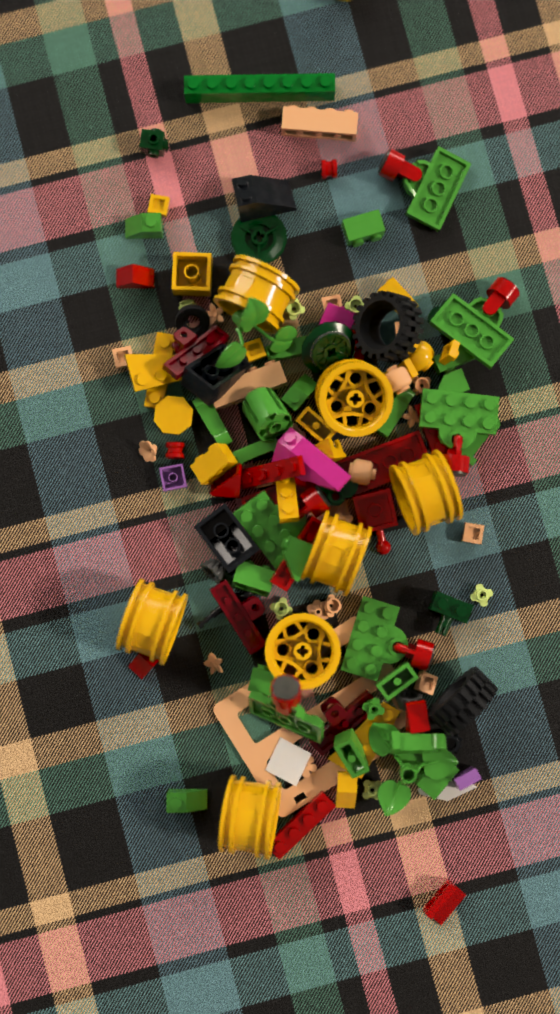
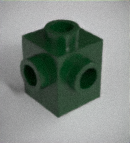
[139,128,169,158]

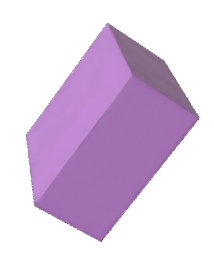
[159,463,188,492]
[452,766,482,791]

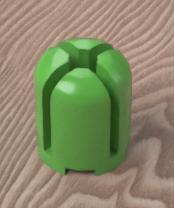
[242,387,293,442]

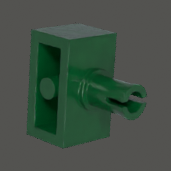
[428,591,474,636]

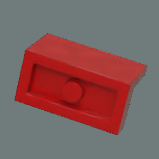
[423,879,466,925]

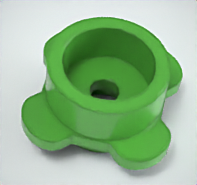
[362,697,385,720]

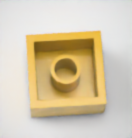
[171,252,213,297]

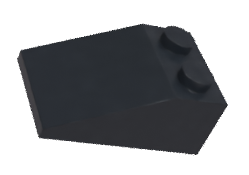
[232,175,296,222]
[180,343,251,406]
[194,503,260,573]

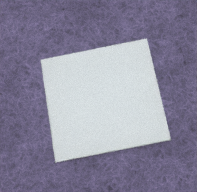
[265,737,312,786]

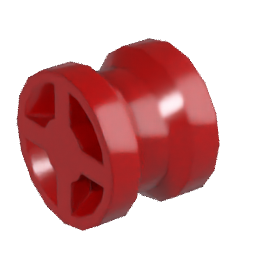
[321,159,337,179]
[165,442,185,459]

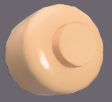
[385,365,412,395]
[348,458,377,485]

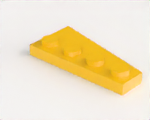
[124,354,182,392]
[328,701,401,779]

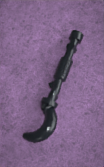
[196,591,253,629]

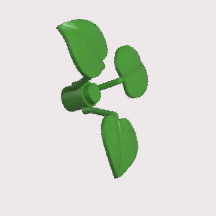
[215,297,298,368]
[369,722,458,816]

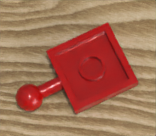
[352,487,398,555]

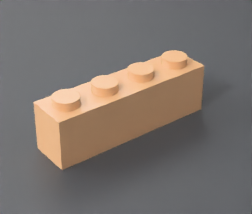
[281,105,358,142]
[214,360,288,411]

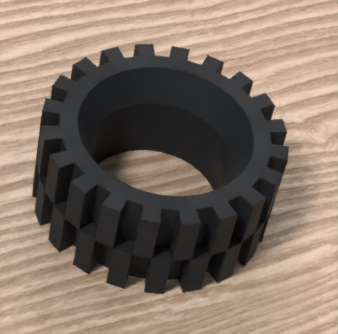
[352,291,424,362]
[428,666,498,737]

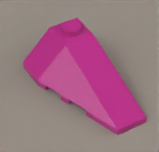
[271,427,351,492]

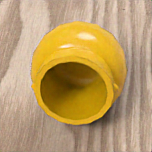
[403,341,434,372]

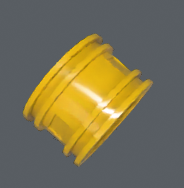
[213,255,300,334]
[314,358,394,437]
[389,449,463,536]
[300,510,372,597]
[116,579,188,665]
[265,613,341,690]
[218,774,282,860]

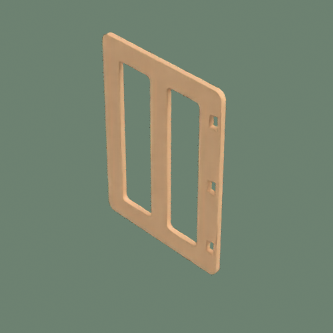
[213,616,407,817]

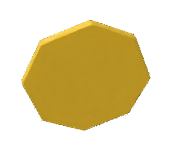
[154,396,193,435]

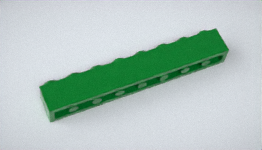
[184,73,335,103]

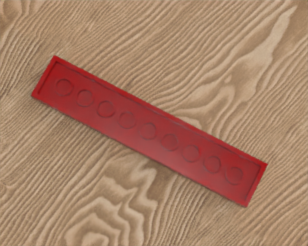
[241,430,428,514]

